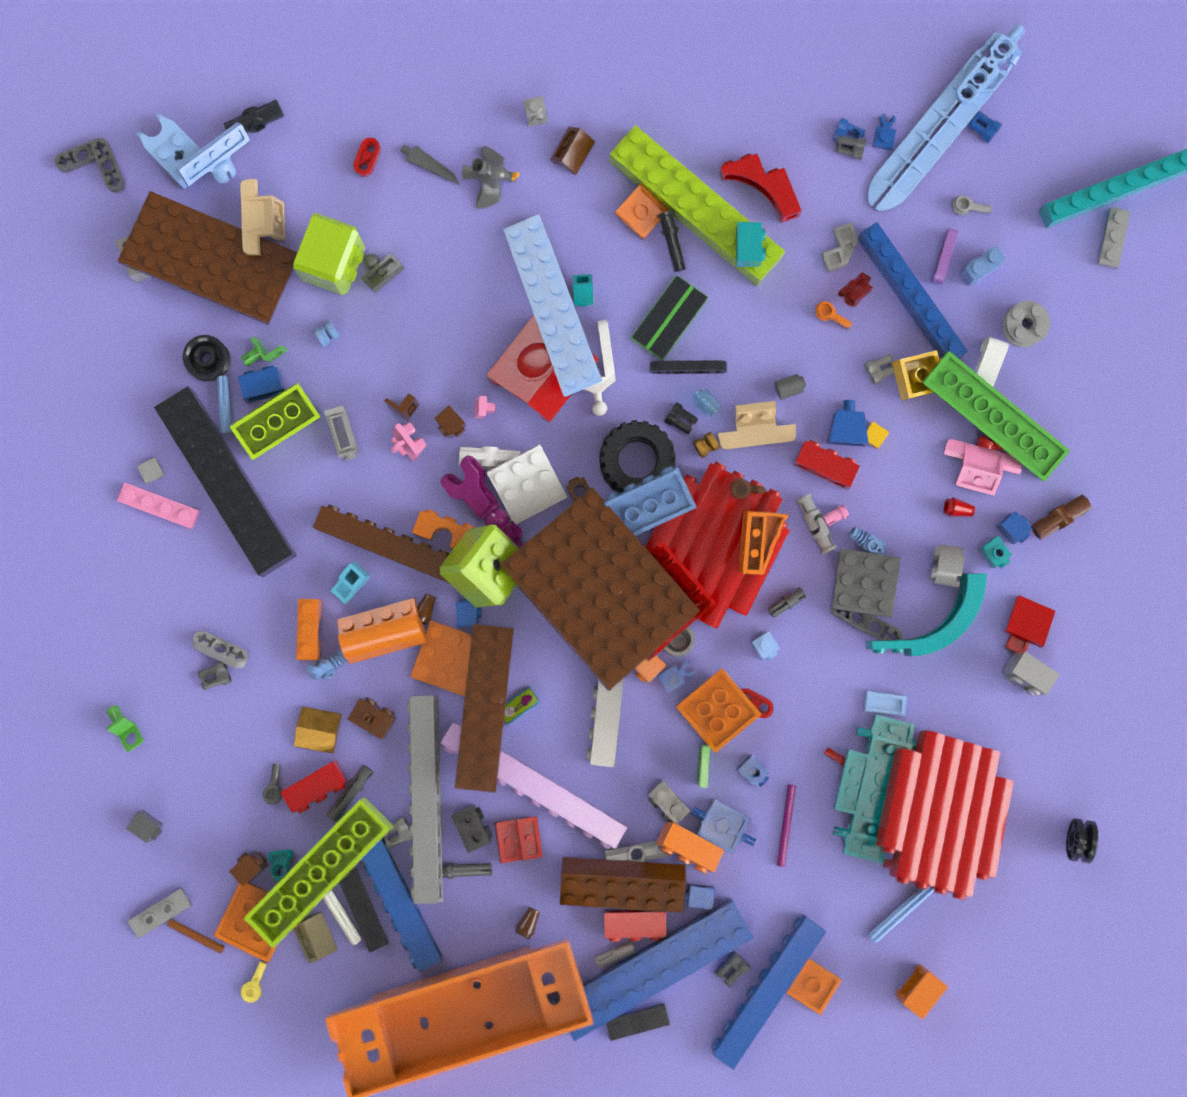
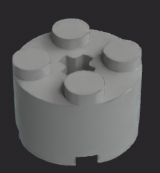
[930,544,965,587]

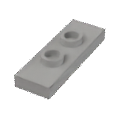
[128,888,192,938]

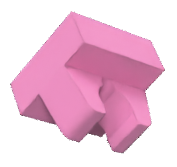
[474,396,496,419]

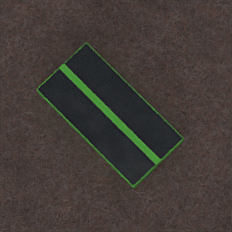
[631,275,709,361]

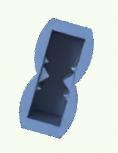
[960,246,1006,286]

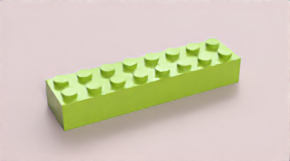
[244,797,394,948]

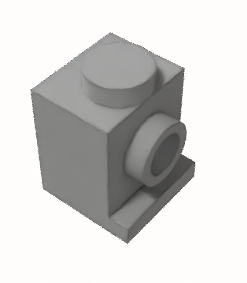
[523,96,548,127]

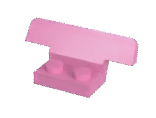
[944,439,1022,495]

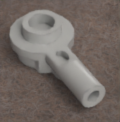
[952,195,992,215]

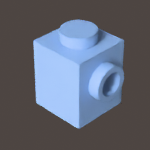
[750,632,780,661]

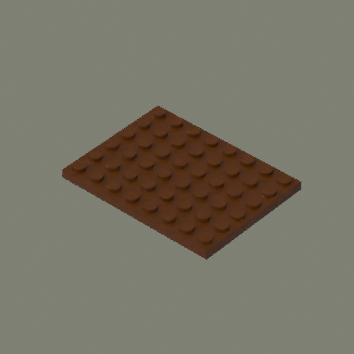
[500,487,700,691]

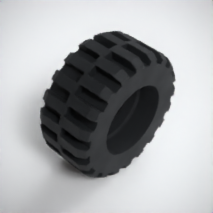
[599,420,676,493]

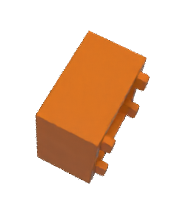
[895,964,948,1020]

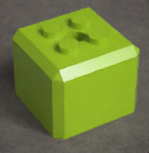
[293,213,365,295]
[440,525,519,607]

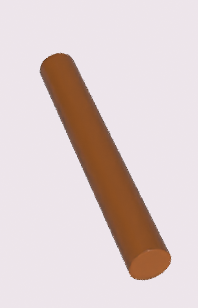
[167,919,225,954]

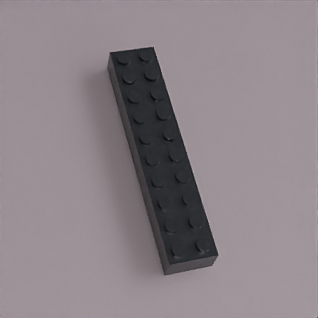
[154,386,297,577]

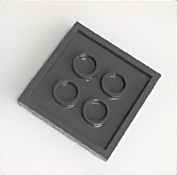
[831,549,901,618]

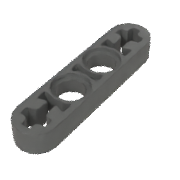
[830,603,902,640]

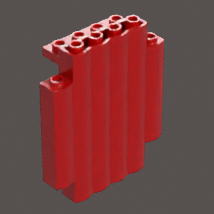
[645,461,790,629]
[876,730,1014,900]

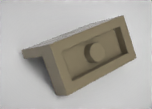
[294,912,338,964]

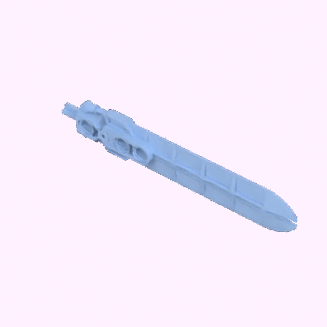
[868,24,1026,211]

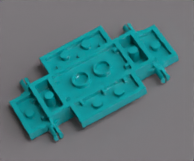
[833,714,917,864]

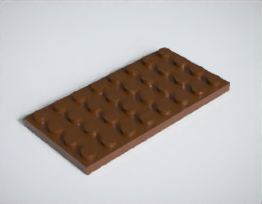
[118,191,298,325]

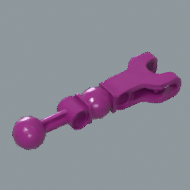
[440,455,524,548]

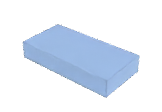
[863,691,907,716]

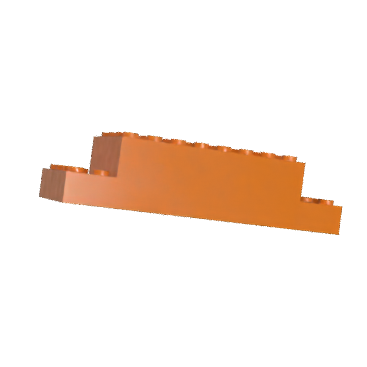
[325,938,593,1097]

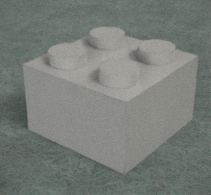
[1002,652,1060,696]

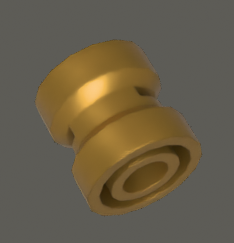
[692,432,719,459]

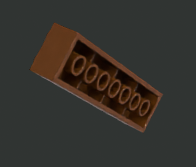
[454,624,514,793]

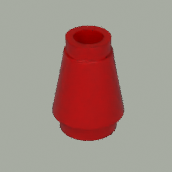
[943,497,975,517]

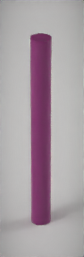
[777,784,796,867]

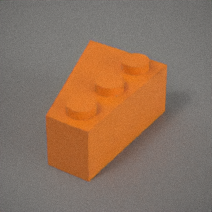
[738,511,788,575]

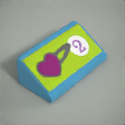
[504,686,541,726]

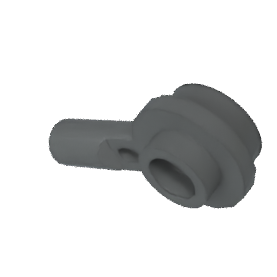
[263,764,283,805]

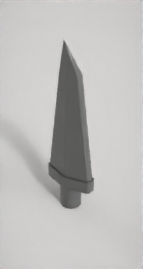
[401,145,460,185]

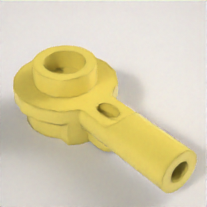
[241,961,267,1002]

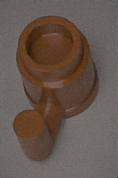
[731,479,766,499]

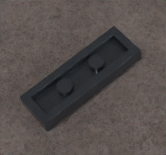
[606,1003,670,1041]

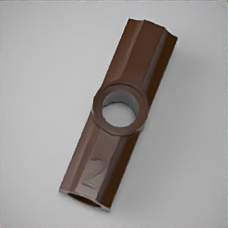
[1031,494,1092,540]

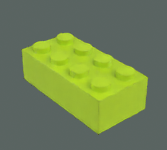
[230,381,320,461]

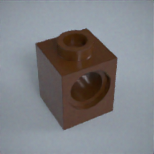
[566,476,590,502]

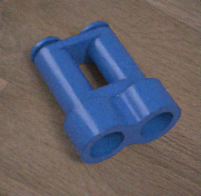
[967,111,1003,143]
[832,118,866,142]

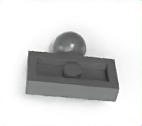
[362,253,405,293]

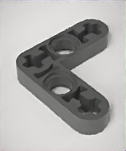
[54,138,125,193]

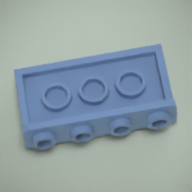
[603,466,697,536]

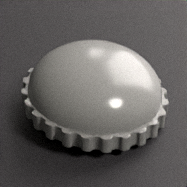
[663,626,695,657]

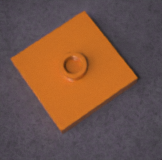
[614,183,669,240]
[786,958,842,1015]

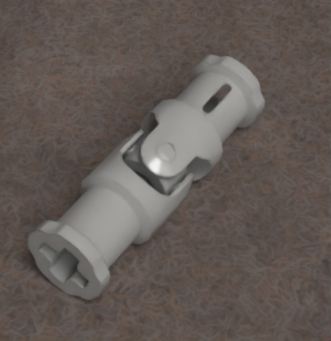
[795,494,837,555]

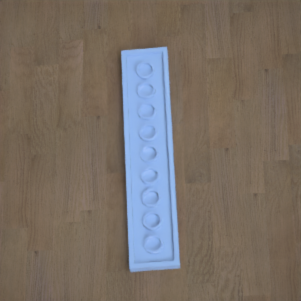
[503,214,602,397]

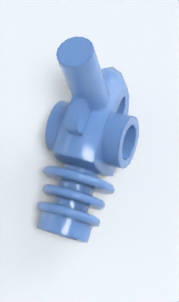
[848,526,886,555]
[306,650,347,680]

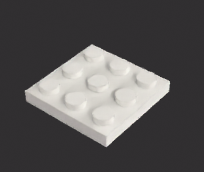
[487,444,567,524]

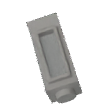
[324,405,360,461]

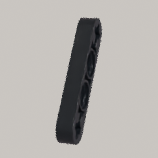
[650,360,727,374]

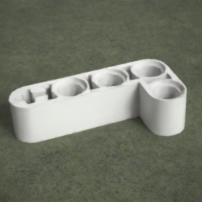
[975,336,1009,386]

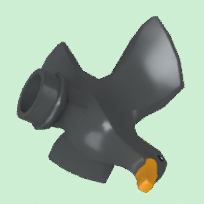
[462,146,520,209]

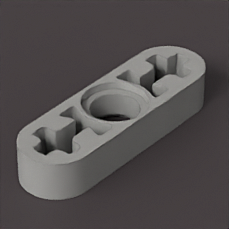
[192,631,248,668]

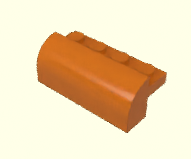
[337,598,427,664]

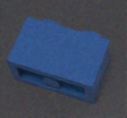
[238,366,285,403]

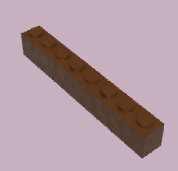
[313,504,450,584]

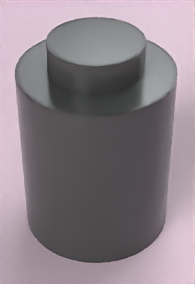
[774,374,806,400]

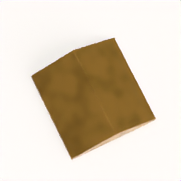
[294,706,342,754]

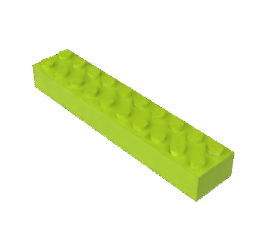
[609,125,785,286]

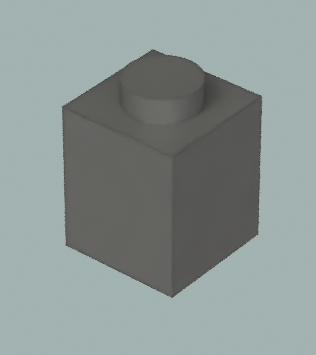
[126,810,163,843]

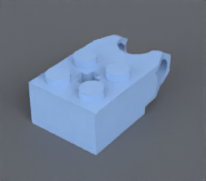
[136,113,200,189]

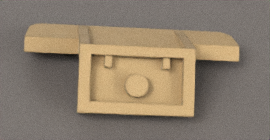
[240,179,286,256]
[718,401,796,449]

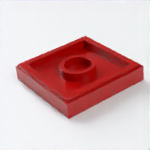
[1004,595,1056,648]

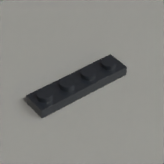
[339,868,389,953]

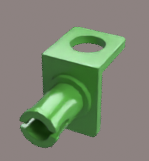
[241,337,288,367]
[106,705,144,752]

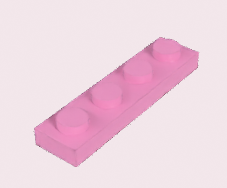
[117,482,200,529]

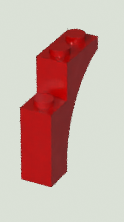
[719,153,802,223]

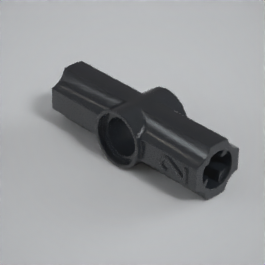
[223,99,284,134]

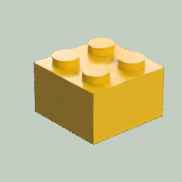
[892,350,939,401]

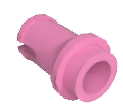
[822,505,849,527]

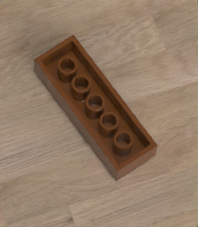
[560,857,686,913]

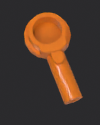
[815,301,852,329]

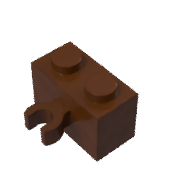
[347,697,397,740]

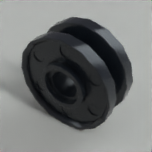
[1066,818,1098,864]

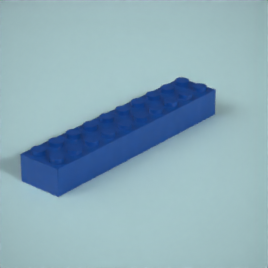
[554,898,754,1041]

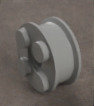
[1002,301,1050,347]

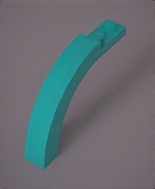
[866,573,987,657]

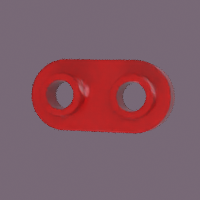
[353,137,381,177]
[741,688,774,718]

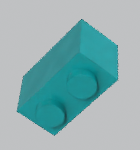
[736,222,766,267]

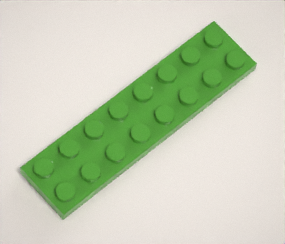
[922,351,1070,482]

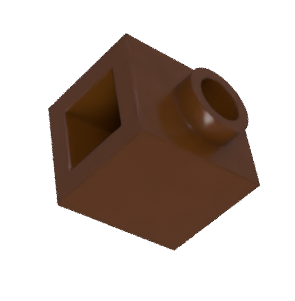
[434,405,466,439]

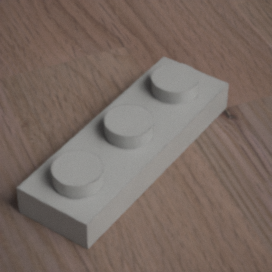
[1097,207,1131,269]

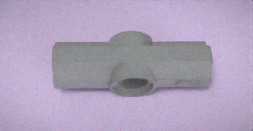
[604,840,668,862]

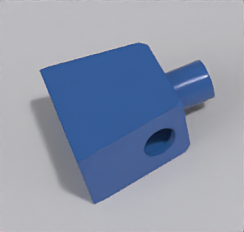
[827,400,868,447]

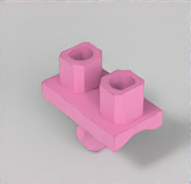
[391,422,426,461]

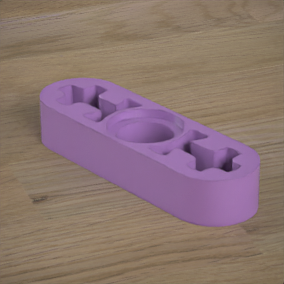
[932,228,958,285]

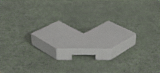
[821,222,859,273]

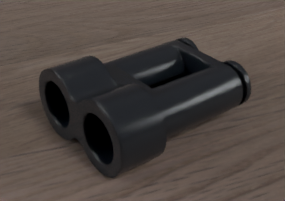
[664,402,699,435]

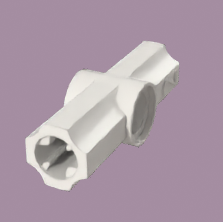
[459,447,520,469]

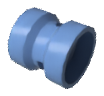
[313,320,340,348]

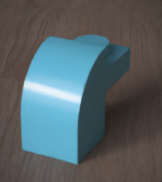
[331,562,370,604]

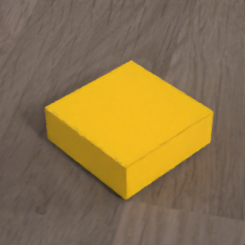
[867,421,889,449]

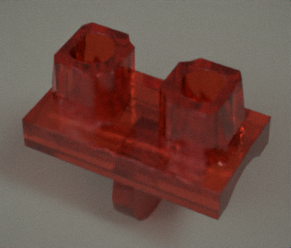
[838,272,873,307]

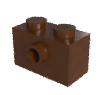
[229,850,269,887]

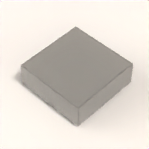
[137,457,165,484]

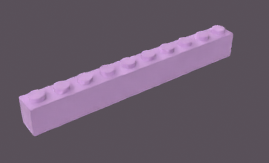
[441,722,628,849]

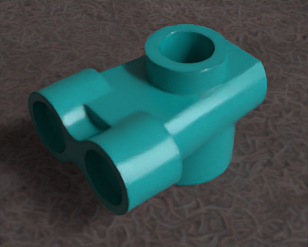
[268,849,293,883]

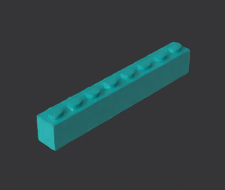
[1039,149,1187,229]

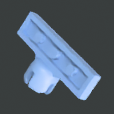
[176,122,250,186]

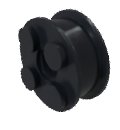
[183,335,230,381]

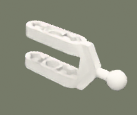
[583,320,616,416]

